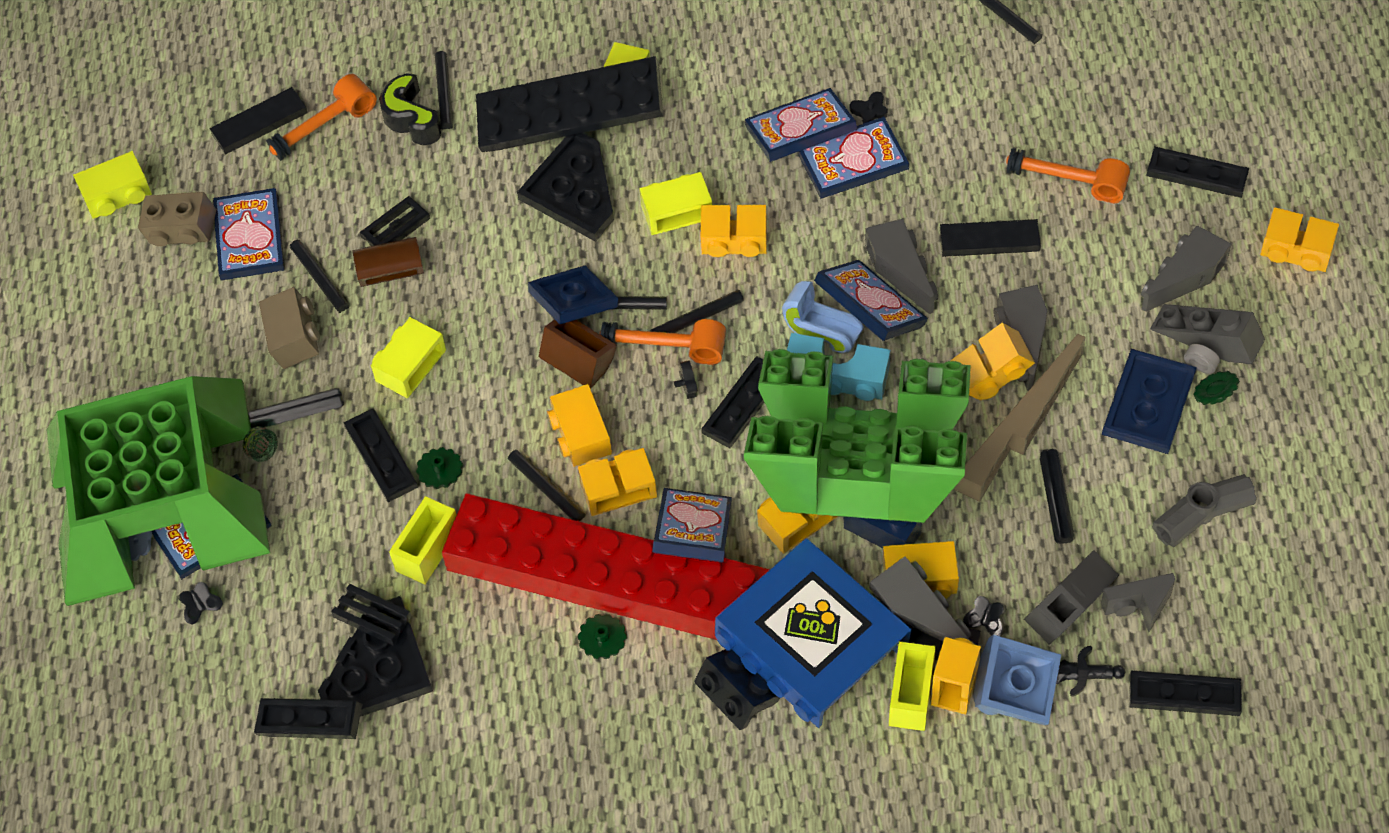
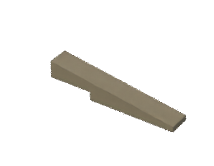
[955,334,1086,502]

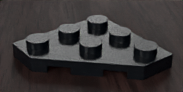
[517,133,614,242]
[318,595,433,717]

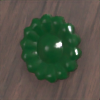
[1193,371,1240,405]
[416,447,463,489]
[578,614,627,659]

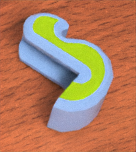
[782,281,864,353]

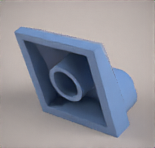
[973,635,1061,725]

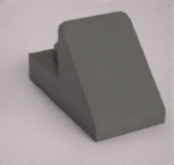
[1101,573,1175,633]

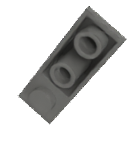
[865,218,938,314]
[1141,225,1231,312]
[993,285,1048,391]
[1150,304,1265,364]
[1024,550,1119,645]
[869,556,972,641]

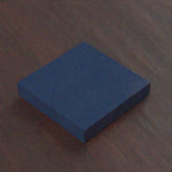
[528,265,618,325]

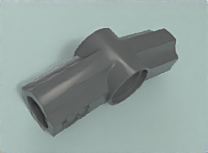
[1152,474,1257,547]

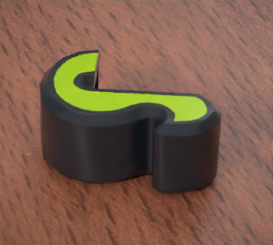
[379,73,441,145]

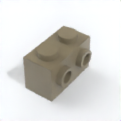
[138,192,217,246]
[259,287,320,369]

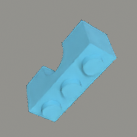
[787,333,891,401]

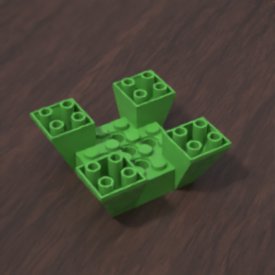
[744,349,971,523]
[46,376,270,606]

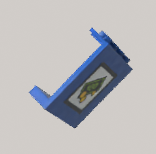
[715,538,911,728]

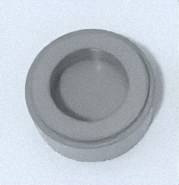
[1184,344,1220,374]

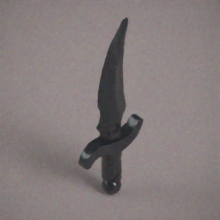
[1056,646,1126,697]

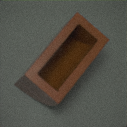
[352,237,424,287]
[538,320,617,389]

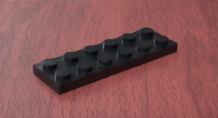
[476,56,663,152]

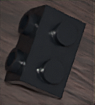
[694,649,780,730]

